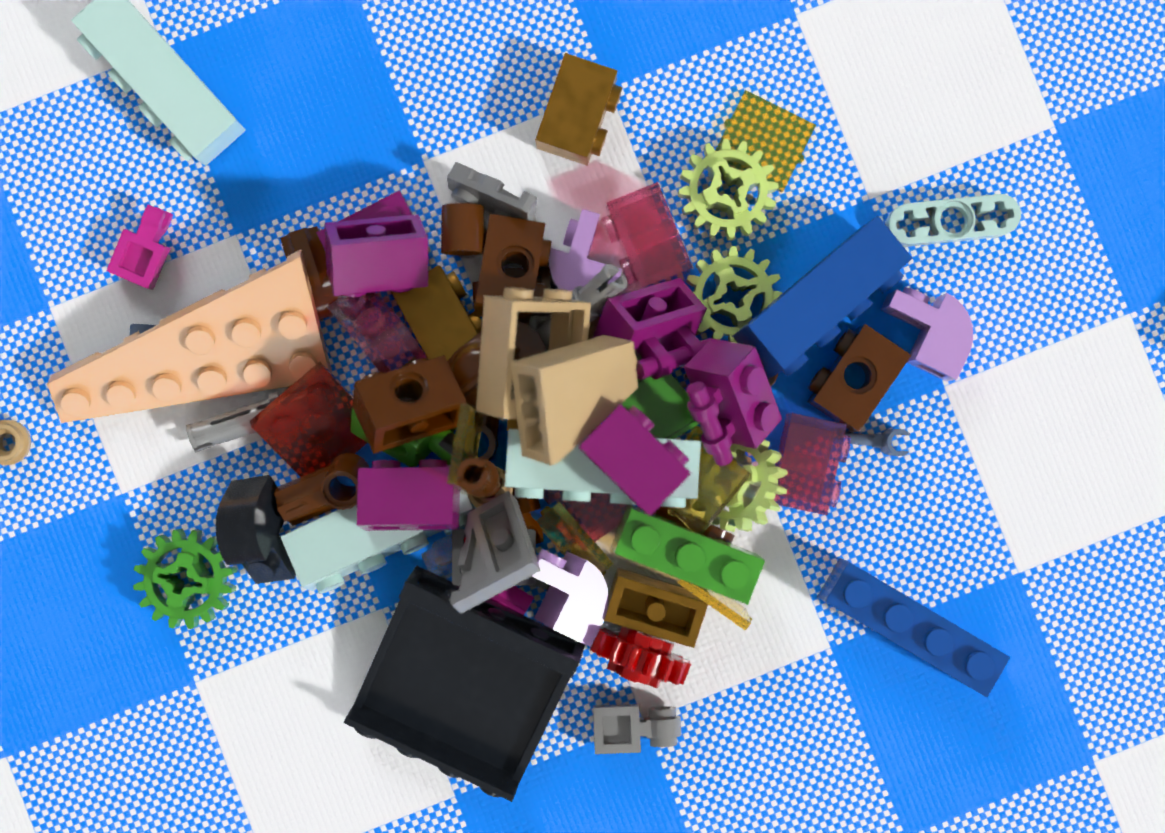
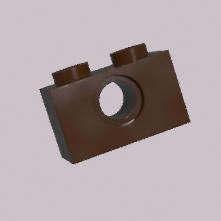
[474,214,552,324]
[807,324,911,432]
[353,355,467,454]

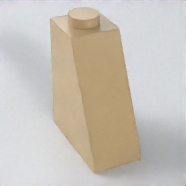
[510,335,638,465]

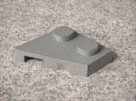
[447,162,537,221]
[450,491,541,614]

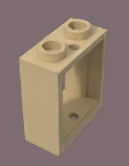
[476,287,591,419]

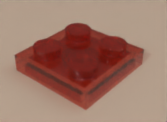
[250,361,367,477]

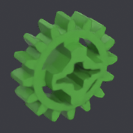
[133,529,237,629]

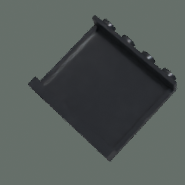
[343,565,585,802]

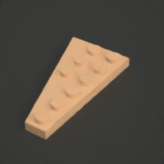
[47,250,332,423]

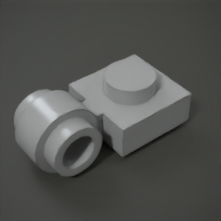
[593,704,681,754]

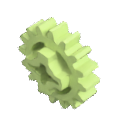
[678,139,779,241]
[686,246,782,343]
[693,439,788,532]

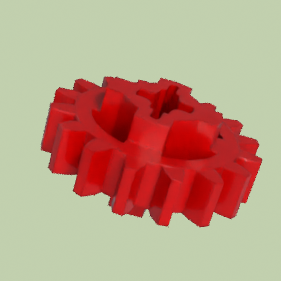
[590,626,691,688]

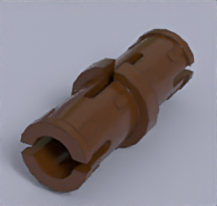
[456,458,503,497]

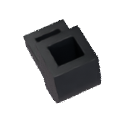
[215,475,296,584]

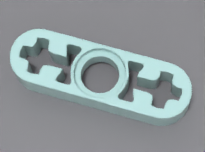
[885,194,1021,247]

